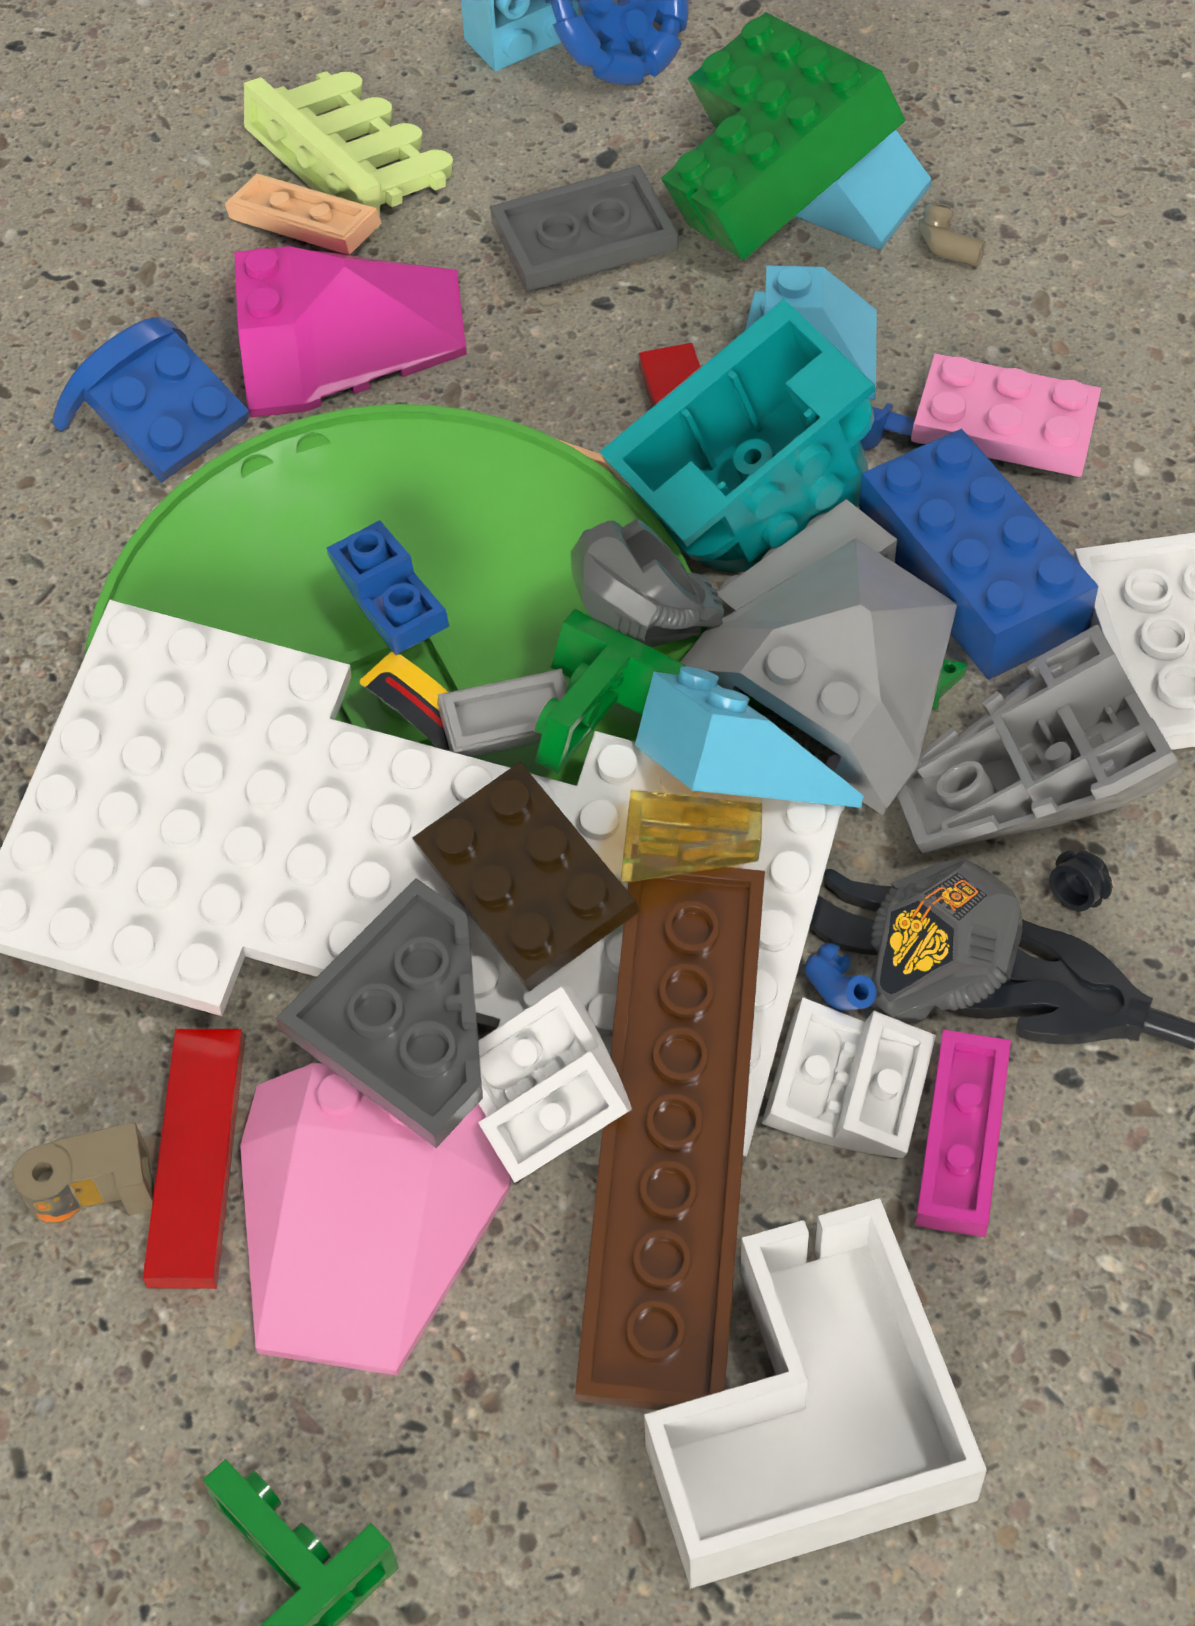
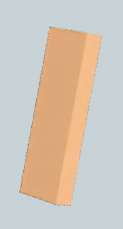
[225,173,382,255]

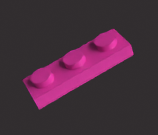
[915,1029,1011,1238]

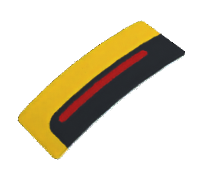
[360,651,450,751]

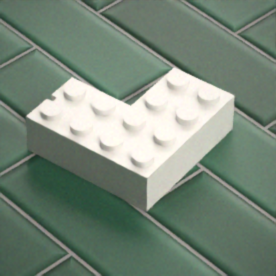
[644,1198,987,1589]

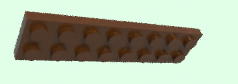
[574,857,765,1410]

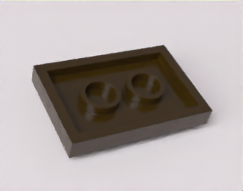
[412,761,639,991]

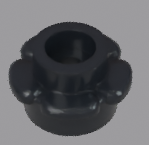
[1049,850,1113,912]

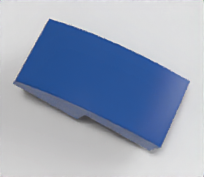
[326,520,449,655]

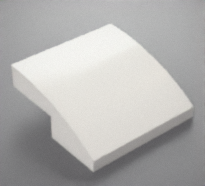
[478,984,632,1183]
[762,998,936,1158]

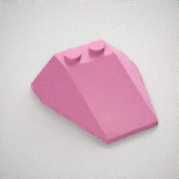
[240,1062,512,1376]

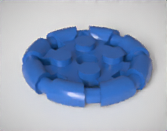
[545,0,689,86]

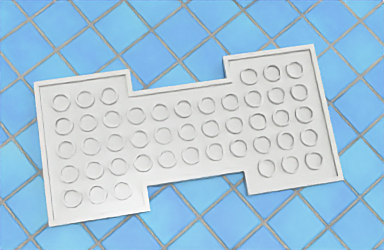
[0,600,842,1165]

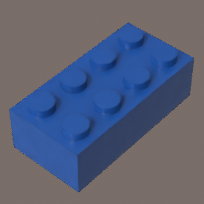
[859,429,1099,680]

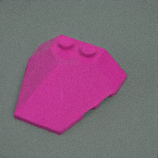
[234,246,467,418]

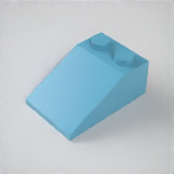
[635,667,864,808]

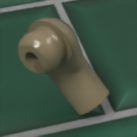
[919,202,986,267]

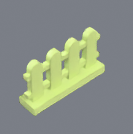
[244,71,453,229]

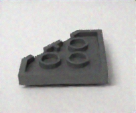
[276,878,483,1148]

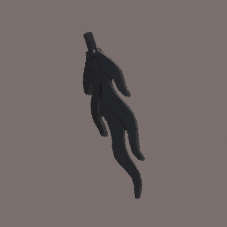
[810,869,1195,1050]

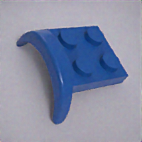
[53,317,249,483]

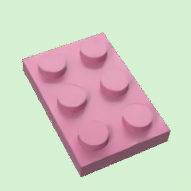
[911,353,1101,477]

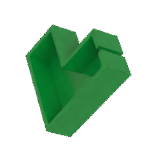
[661,12,906,261]

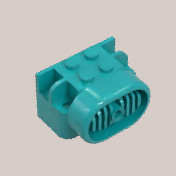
[599,299,876,572]

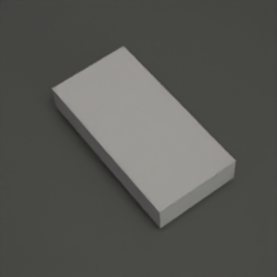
[437,669,567,757]

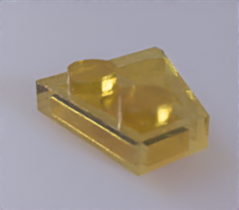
[621,790,762,882]

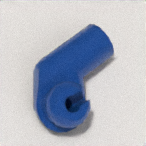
[805,943,877,1012]

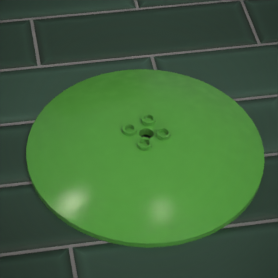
[85,404,709,786]

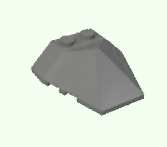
[680,538,957,815]
[897,624,1183,854]

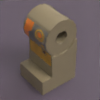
[12,1121,154,1224]

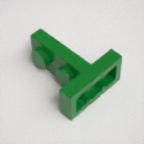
[535,608,686,774]
[202,1459,399,1626]

